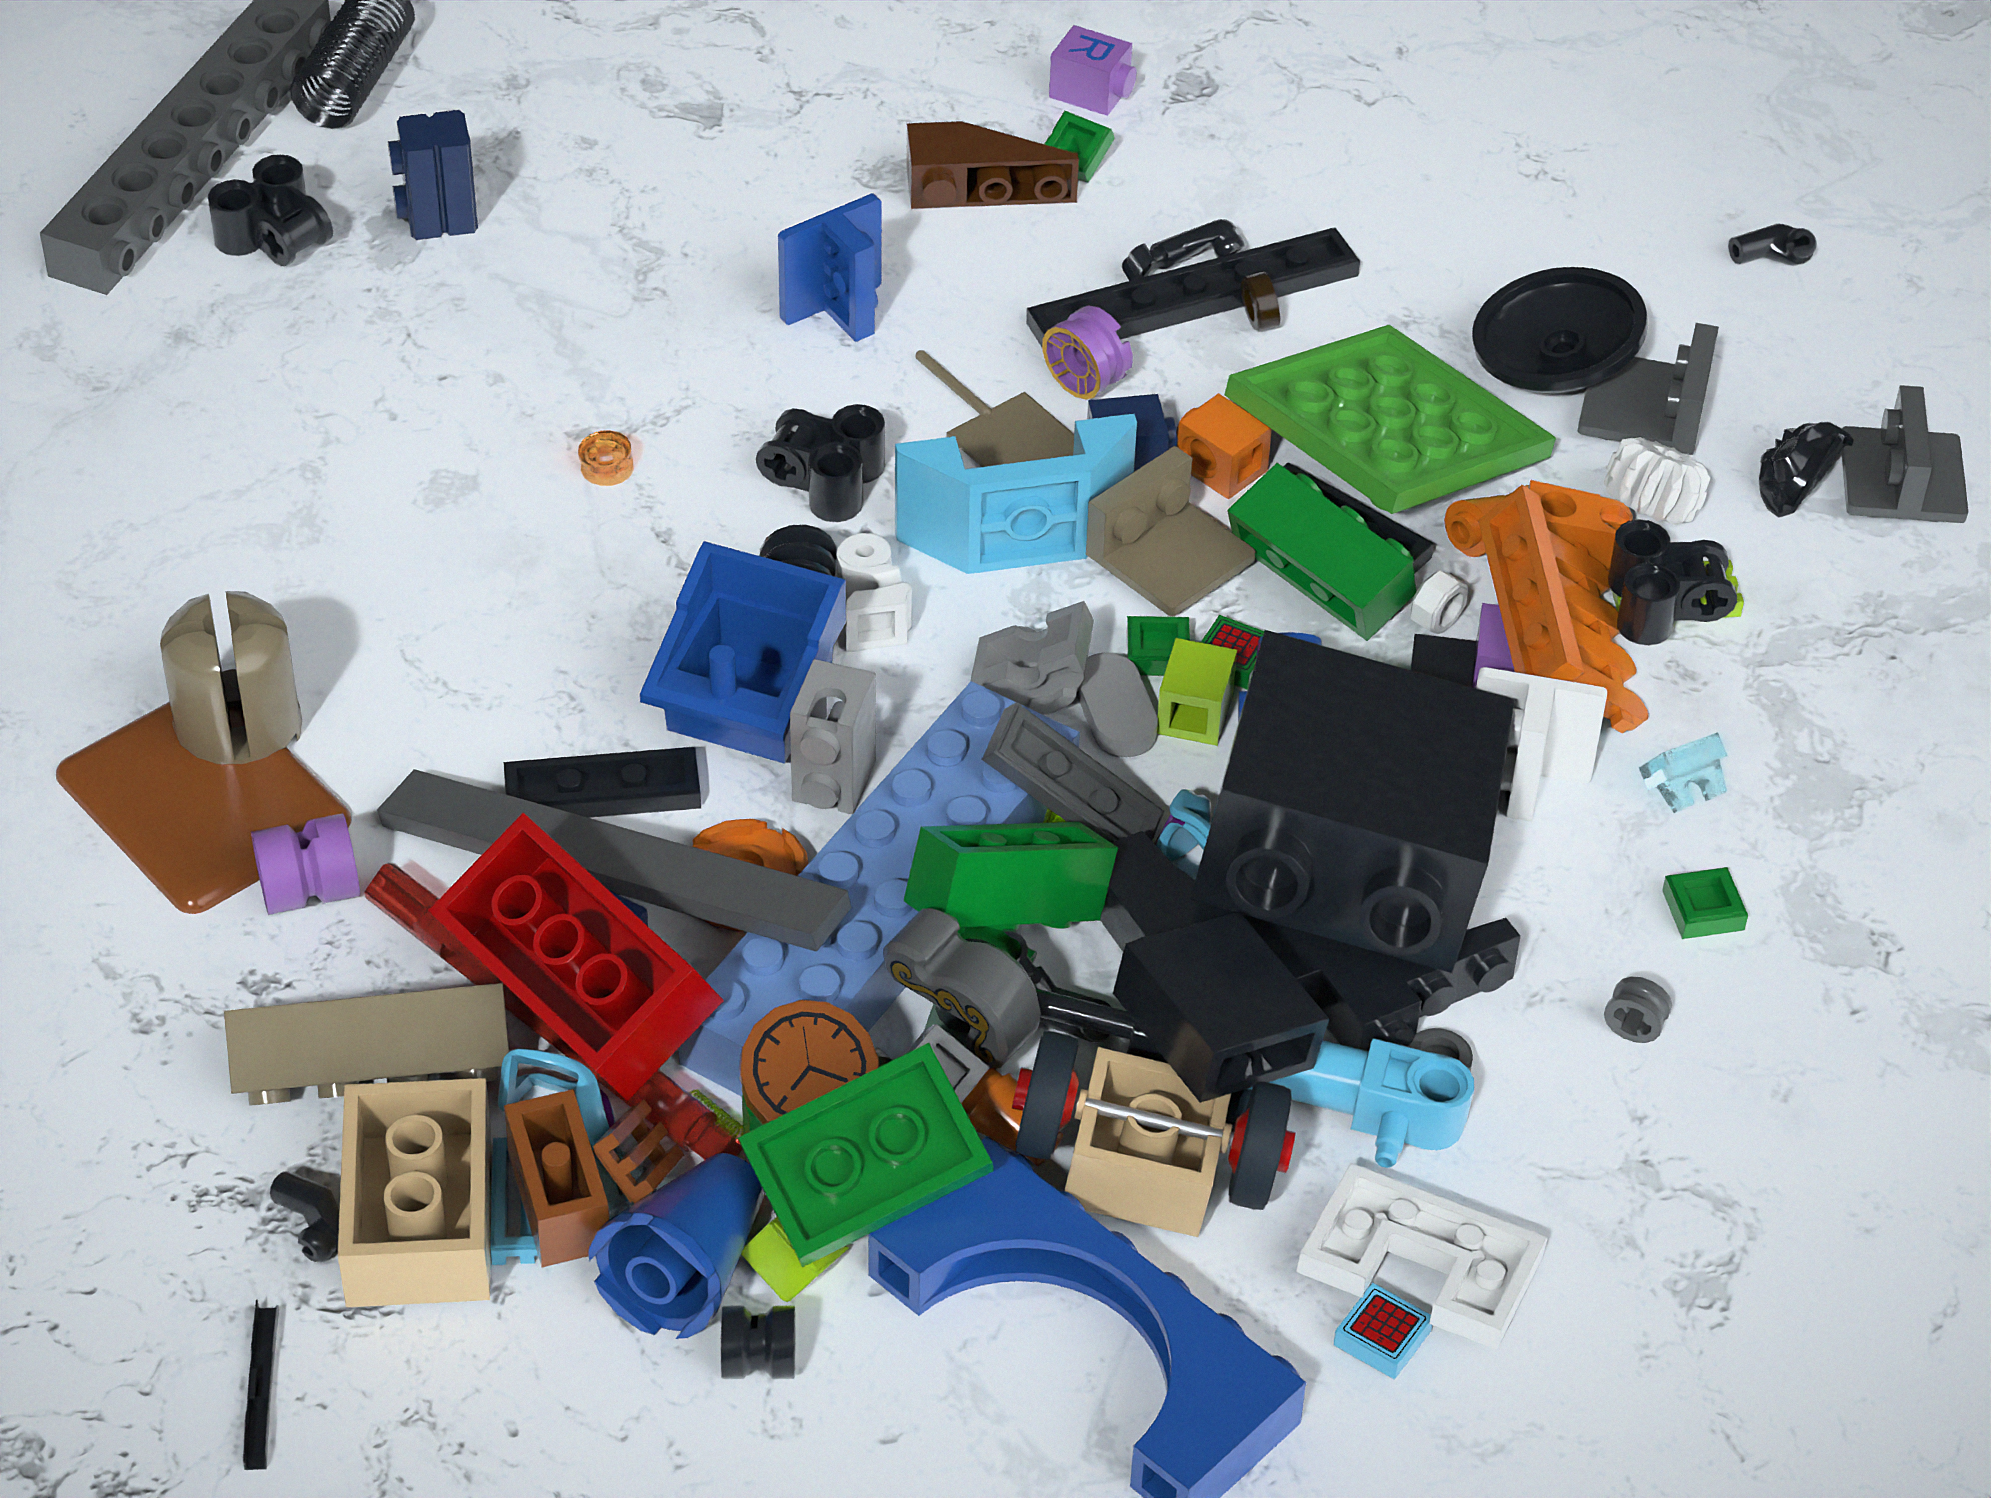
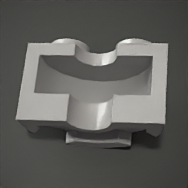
[970,601,1094,715]

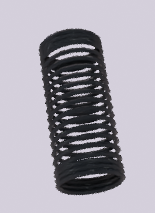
[290,0,415,129]

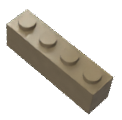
[224,983,509,1106]

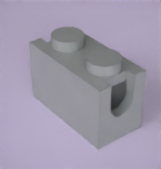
[790,659,876,814]

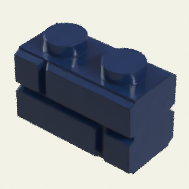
[388,110,478,240]

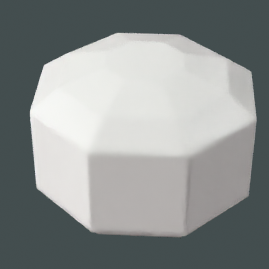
[1411,570,1468,634]

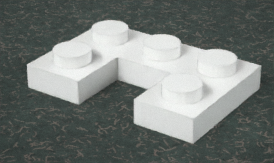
[1296,1163,1547,1350]

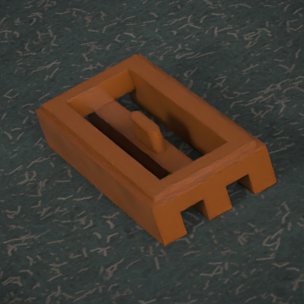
[592,1099,684,1204]

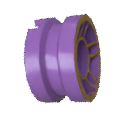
[1042,305,1133,400]

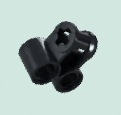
[208,154,333,266]
[755,404,885,523]
[1608,519,1737,646]

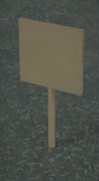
[915,350,1074,467]

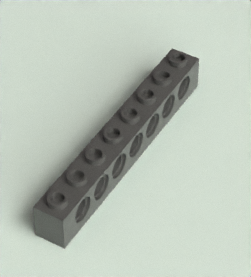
[40,0,331,295]

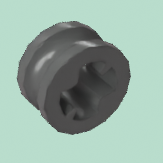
[1604,976,1672,1043]

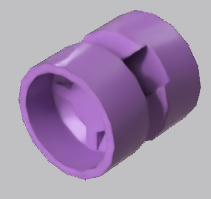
[251,813,360,915]

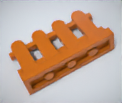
[1478,484,1648,734]

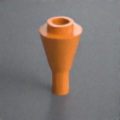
[1445,485,1529,557]

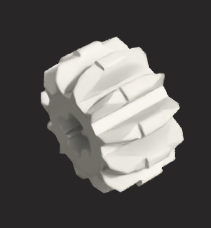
[1603,437,1711,524]

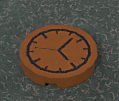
[739,1000,879,1125]

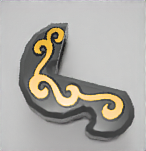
[883,908,1041,1070]

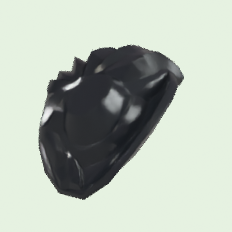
[1759,422,1854,518]

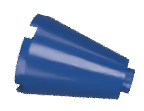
[589,1153,764,1339]

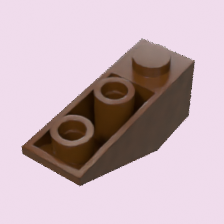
[906,121,1079,209]

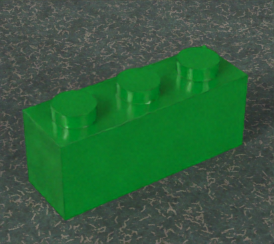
[1227,463,1417,641]
[903,822,1118,934]

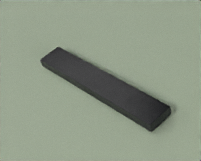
[1026,227,1360,347]

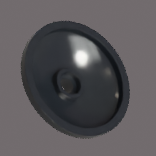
[1472,267,1648,393]

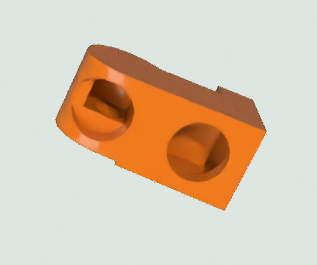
[1528,480,1633,570]

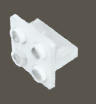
[1476,667,1607,822]

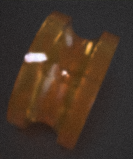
[578,430,634,486]

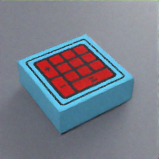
[1333,1282,1432,1379]

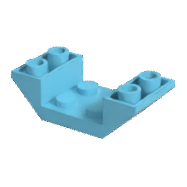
[895,414,1137,574]

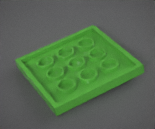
[1224,324,1556,514]

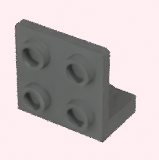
[1577,322,1719,455]

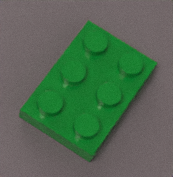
[738,1043,994,1267]

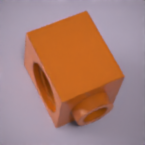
[1176,393,1272,500]

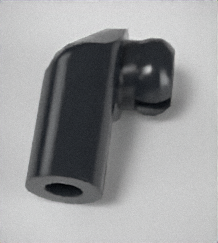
[1728,223,1817,266]
[270,1171,340,1263]

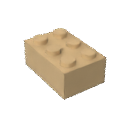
[338,1078,491,1307]

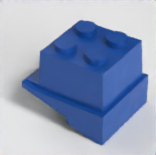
[640,541,846,764]

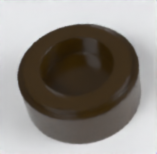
[1241,271,1280,332]

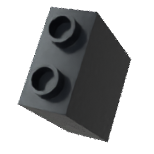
[1190,630,1515,973]

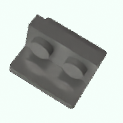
[1841,385,1969,523]

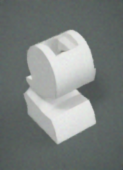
[836,533,912,652]

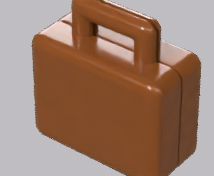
[56,701,352,914]

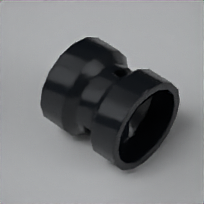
[721,1306,796,1379]

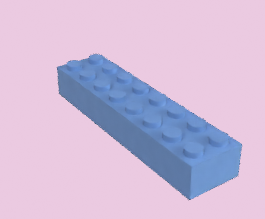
[678,681,1080,1097]

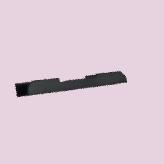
[243,1299,279,1470]

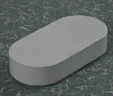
[1076,653,1158,757]

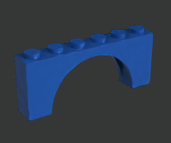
[868,1136,1306,1498]

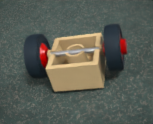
[1012,1031,1296,1237]

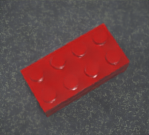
[428,812,724,1101]

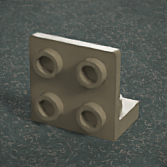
[1086,446,1255,616]

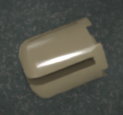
[160,591,302,764]

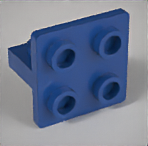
[778,193,882,342]

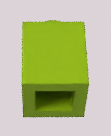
[1157,638,1237,746]

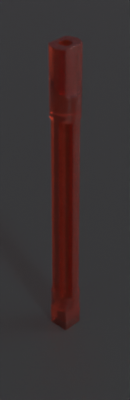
[364,862,742,1160]

